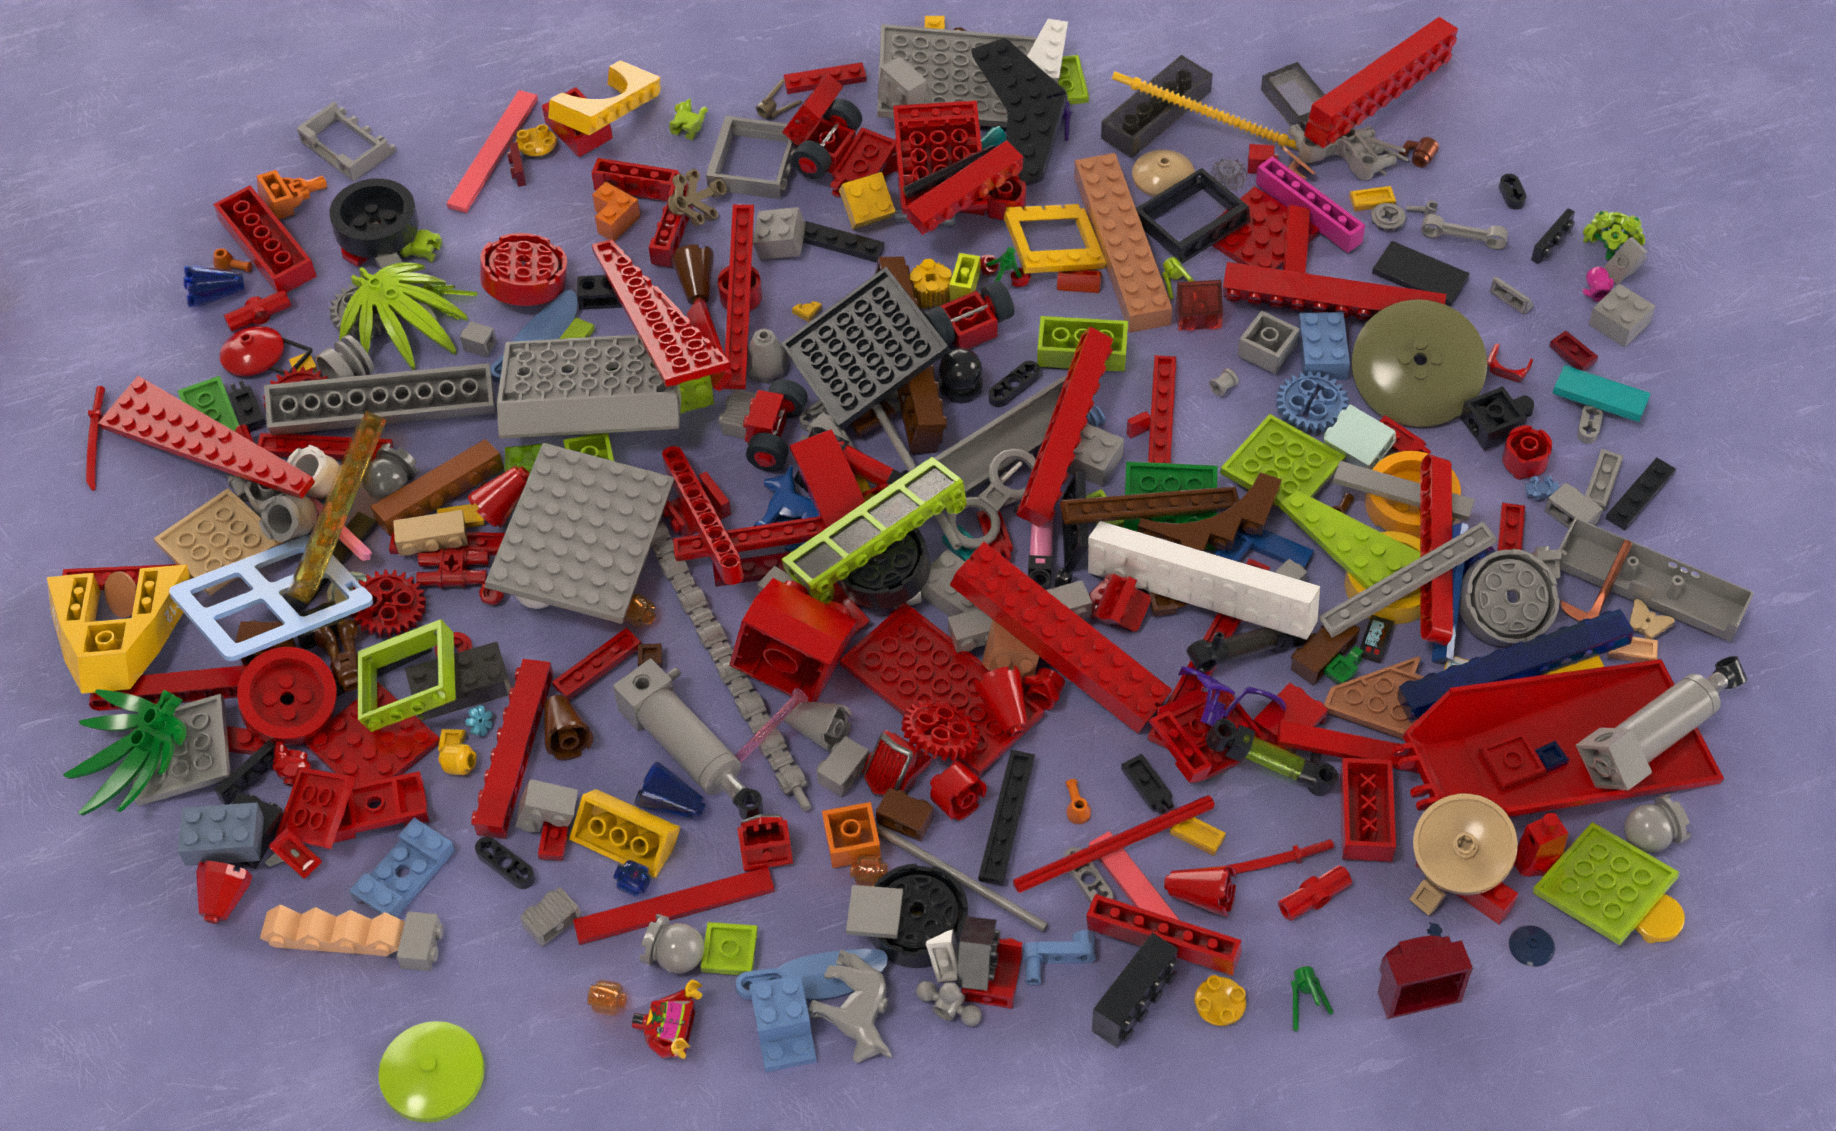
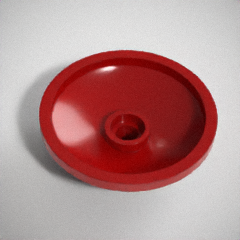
[219,326,284,376]

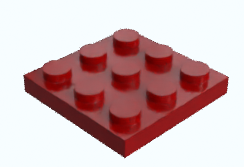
[275,767,356,850]

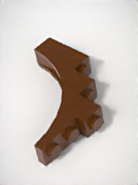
[1137,472,1282,552]

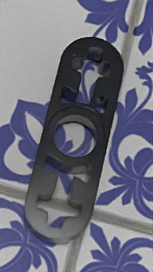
[988,361,1040,407]
[475,837,535,889]

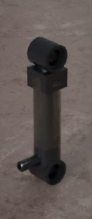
[1186,627,1311,673]

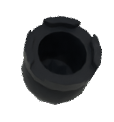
[939,347,983,404]

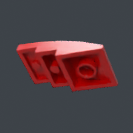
[789,429,865,528]

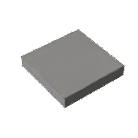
[846,885,903,939]

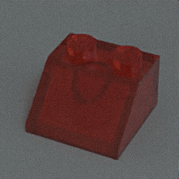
[1175,280,1223,331]

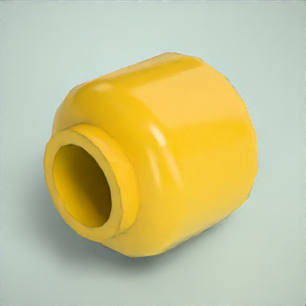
[438,743,477,775]

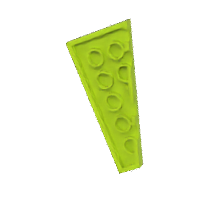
[1280,490,1420,589]

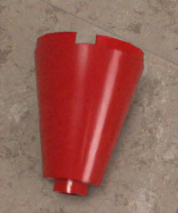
[468,466,530,528]
[974,666,1028,736]
[1164,866,1236,917]

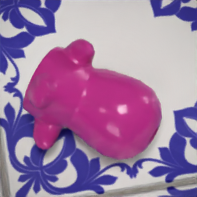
[1582,267,1614,302]

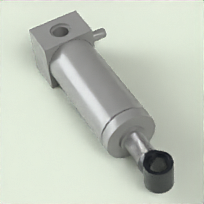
[1576,656,1748,790]
[613,658,763,820]

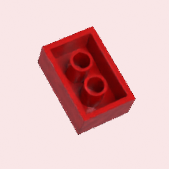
[542,87,613,157]

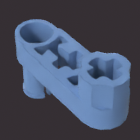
[1023,930,1096,985]

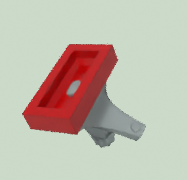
[265,828,322,879]

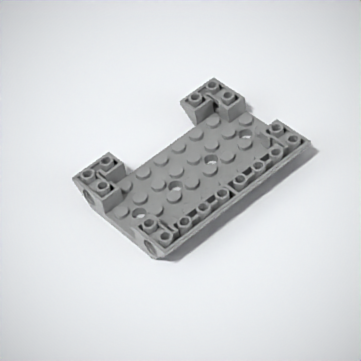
[497,335,681,439]

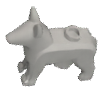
[808,950,892,1063]

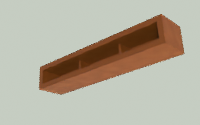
[370,439,504,536]

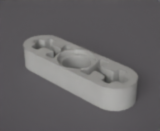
[1064,847,1113,905]

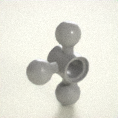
[916,981,982,1026]

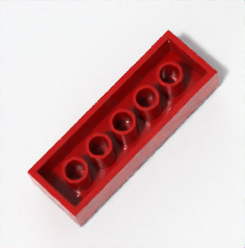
[213,185,317,293]

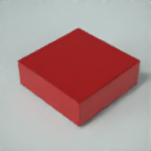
[1126,411,1151,439]

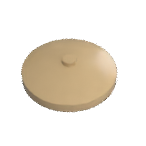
[1413,794,1517,895]

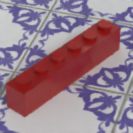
[907,140,1023,235]
[1086,894,1242,976]

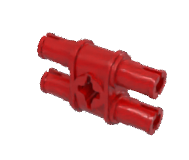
[416,548,490,589]

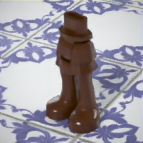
[314,619,358,692]

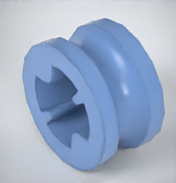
[1086,406,1106,427]

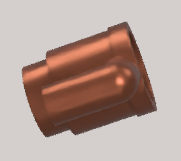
[1399,137,1439,168]

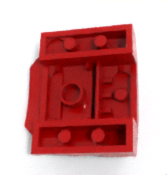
[1149,689,1267,783]

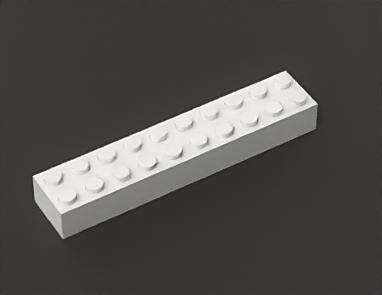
[1088,521,1320,639]

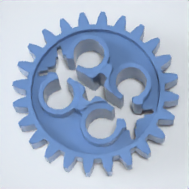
[1276,371,1349,434]

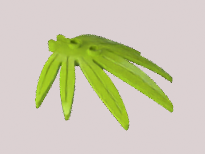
[339,262,468,370]

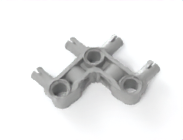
[1288,124,1396,180]

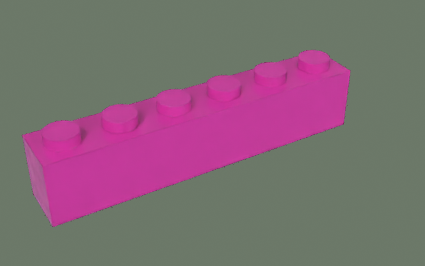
[1256,156,1365,253]

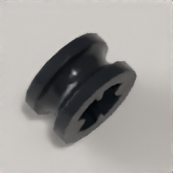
[1055,568,1073,588]

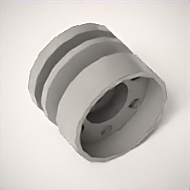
[316,335,375,379]

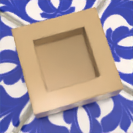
[1409,879,1446,916]

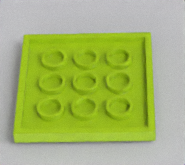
[1220,414,1346,507]
[1533,822,1679,945]

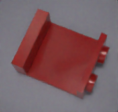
[662,471,731,537]
[961,938,1022,1009]

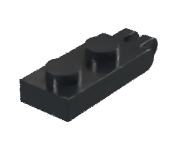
[228,380,266,430]
[1121,753,1174,815]

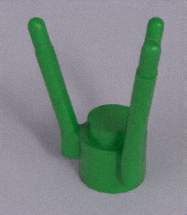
[1291,966,1333,1032]

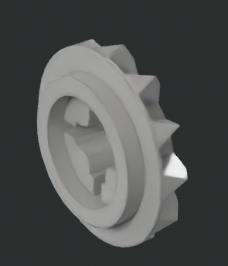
[1371,203,1406,231]

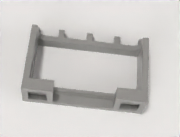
[297,102,397,182]

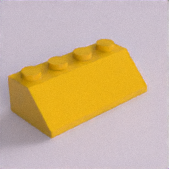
[569,789,681,878]

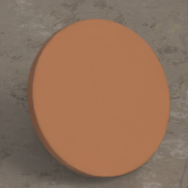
[1282,146,1316,180]
[105,571,137,618]

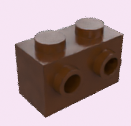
[876,788,934,842]

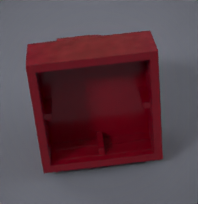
[1377,936,1473,1019]

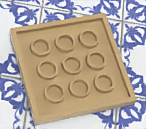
[153,488,284,596]

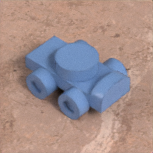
[1525,476,1559,500]

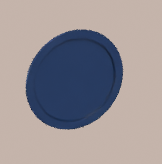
[1509,925,1555,967]

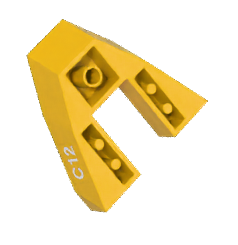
[47,564,192,694]

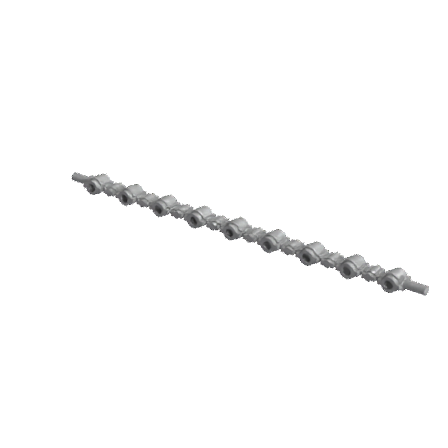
[651,520,811,812]

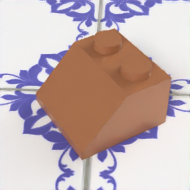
[982,619,1039,676]

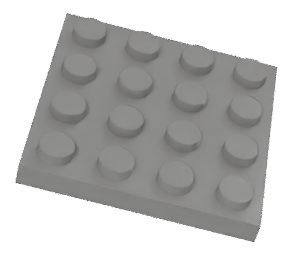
[130,694,231,806]

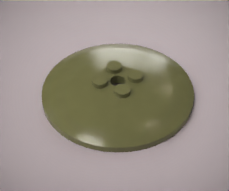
[1351,300,1487,428]

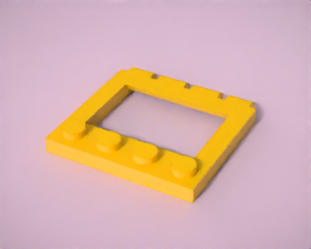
[1004,204,1106,273]

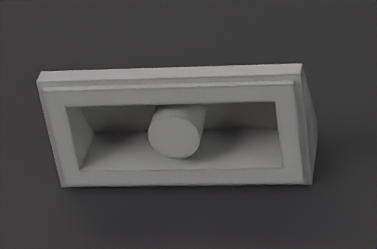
[1490,276,1534,315]

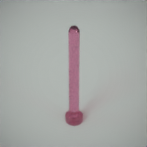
[735,688,808,762]

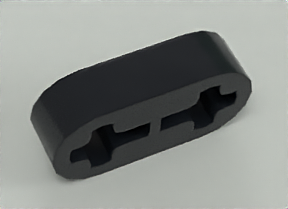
[1499,174,1527,210]

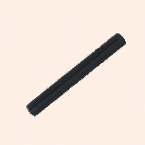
[903,145,996,198]

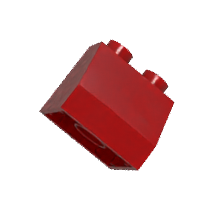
[729,578,858,702]

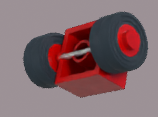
[792,98,862,179]
[923,281,1014,349]
[743,379,808,472]

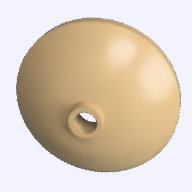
[1132,149,1195,197]

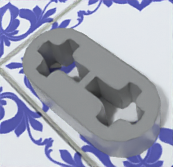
[1577,405,1603,444]

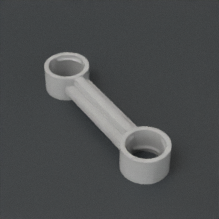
[1421,214,1508,250]

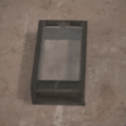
[1261,62,1325,132]

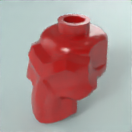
[273,741,311,787]

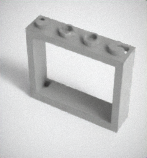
[706,116,800,199]

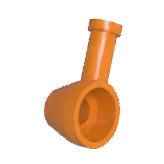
[213,248,252,272]
[1065,779,1091,824]

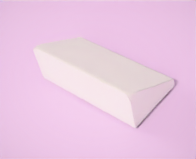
[926,930,959,982]

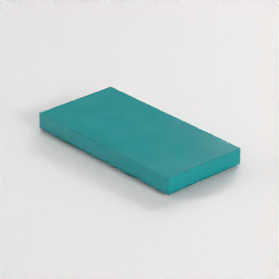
[1552,365,1651,422]

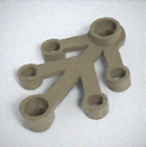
[668,169,727,227]

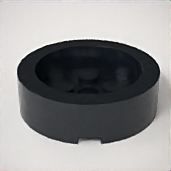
[329,178,419,258]
[834,515,931,609]
[870,863,968,968]

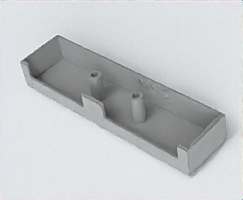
[1559,518,1754,642]

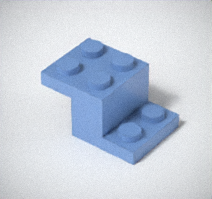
[749,975,817,1072]

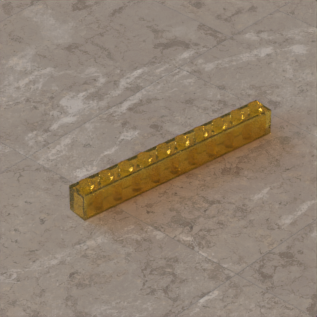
[286,410,387,604]

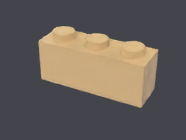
[393,510,468,556]

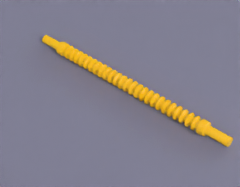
[1112,71,1299,151]

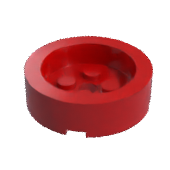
[480,233,567,306]
[237,647,336,746]

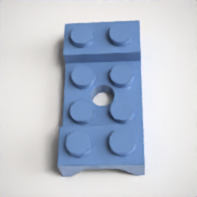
[349,818,455,917]

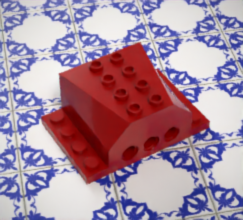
[893,100,988,216]

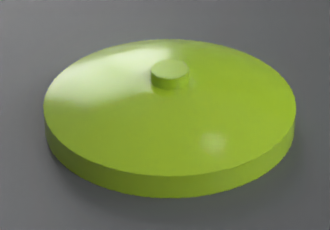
[378,1021,485,1123]

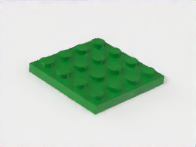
[1124,461,1218,551]

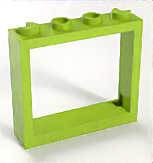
[358,619,456,732]

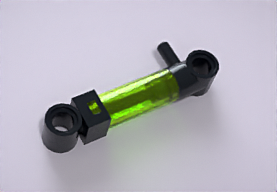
[1205,718,1338,796]

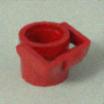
[1021,668,1065,710]

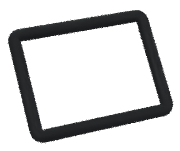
[269,337,313,375]

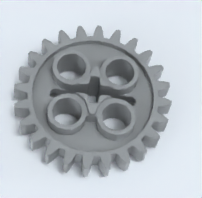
[329,284,399,339]

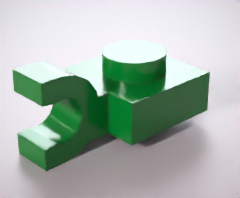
[1324,646,1363,685]

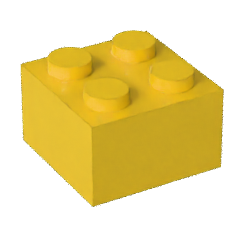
[839,172,896,229]

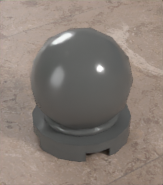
[362,443,419,501]

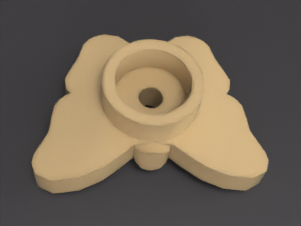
[1629,599,1675,639]

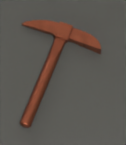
[1560,540,1632,632]

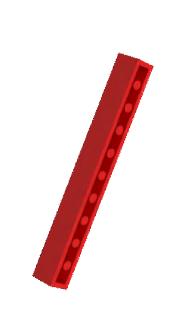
[1016,326,1113,528]

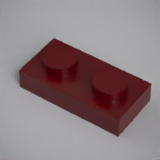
[507,142,526,187]
[1549,330,1598,371]

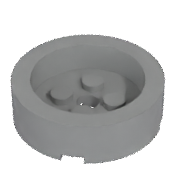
[1459,549,1560,647]

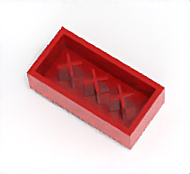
[1339,758,1396,862]

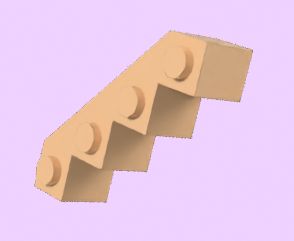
[260,905,405,956]

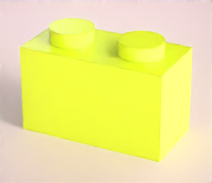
[949,253,980,302]

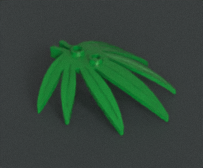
[63,689,187,815]

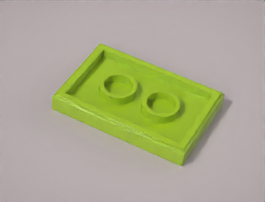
[1058,55,1089,105]

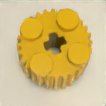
[909,259,952,310]

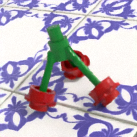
[979,247,1031,296]

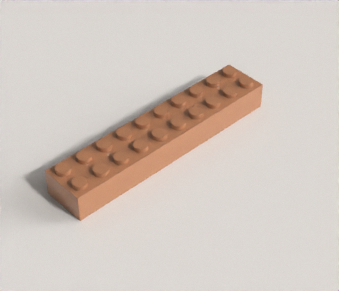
[1074,153,1172,333]

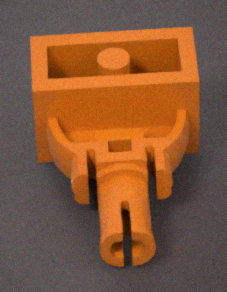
[256,170,327,220]

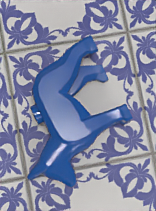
[754,465,819,552]

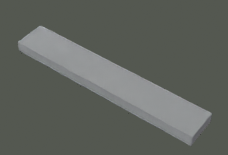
[1333,461,1475,522]

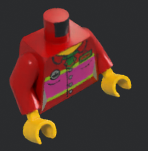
[632,980,703,1059]

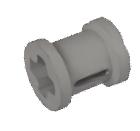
[1209,368,1239,397]

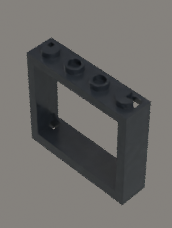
[1136,168,1251,263]

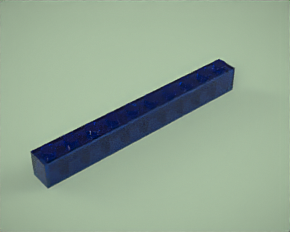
[1397,608,1634,722]

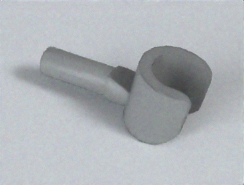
[1407,201,1438,216]

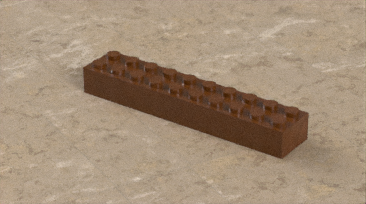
[874,256,947,453]

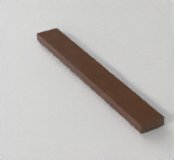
[1060,486,1239,525]

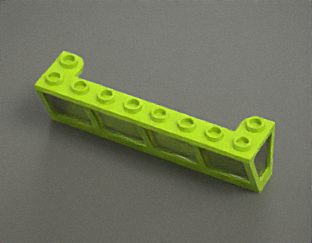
[782,457,967,604]

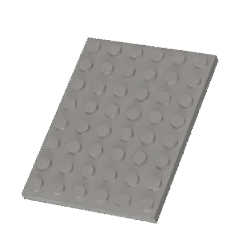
[877,24,1037,128]
[485,443,674,624]

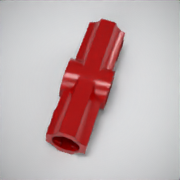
[223,290,292,332]
[1278,865,1352,921]

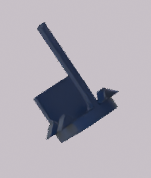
[1427,922,1443,937]

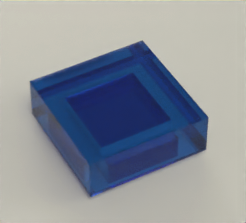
[1535,741,1569,773]

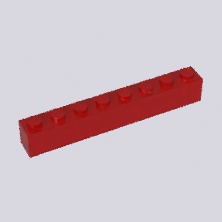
[471,658,554,839]

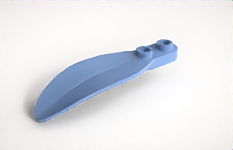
[490,290,578,383]
[736,949,888,1001]

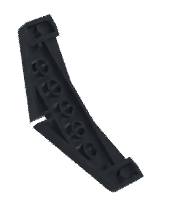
[971,38,1068,186]

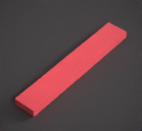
[1089,831,1179,959]

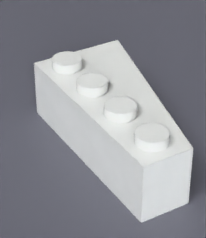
[1027,19,1068,83]

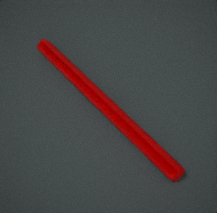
[1013,795,1215,893]

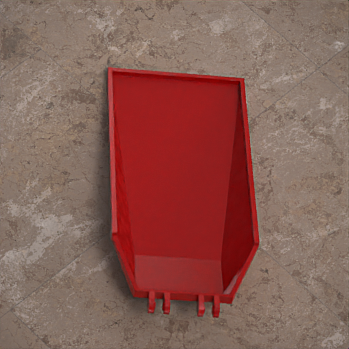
[1391,659,1724,818]

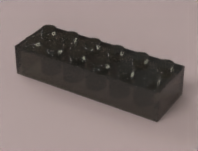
[1101,55,1213,158]

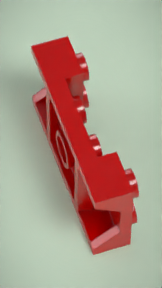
[334,771,430,843]

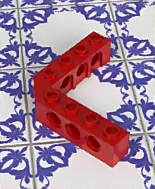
[591,158,693,267]

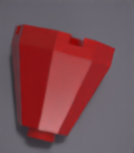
[196,861,253,924]

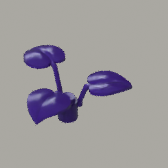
[1178,666,1286,726]

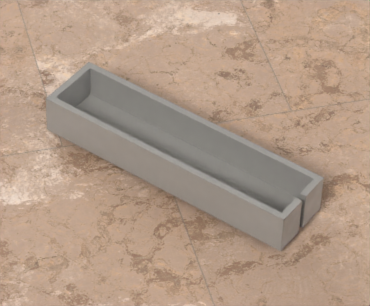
[927,375,1090,510]

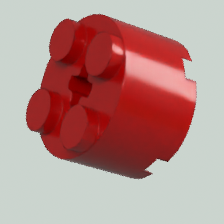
[985,175,1026,220]
[718,266,763,311]
[1502,425,1552,480]
[930,761,987,820]

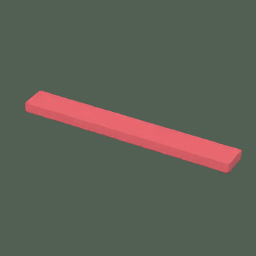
[447,90,538,213]

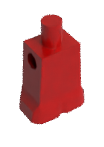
[1514,813,1569,877]

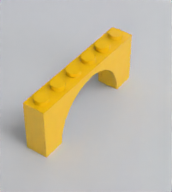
[548,60,661,135]

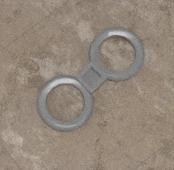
[947,448,1036,549]

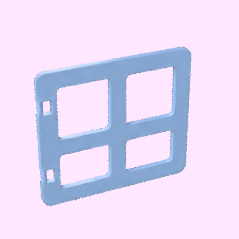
[169,535,373,661]

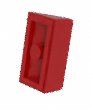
[1057,270,1101,293]

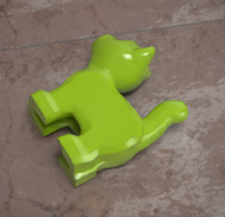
[669,98,708,140]
[399,229,442,263]

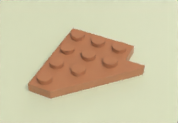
[1324,656,1438,739]

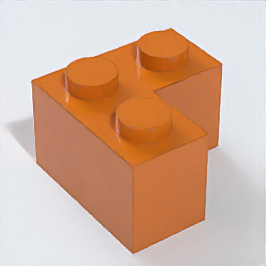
[592,182,641,242]

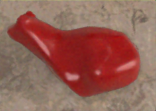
[479,583,504,605]

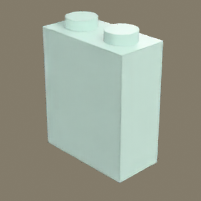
[1324,404,1396,470]

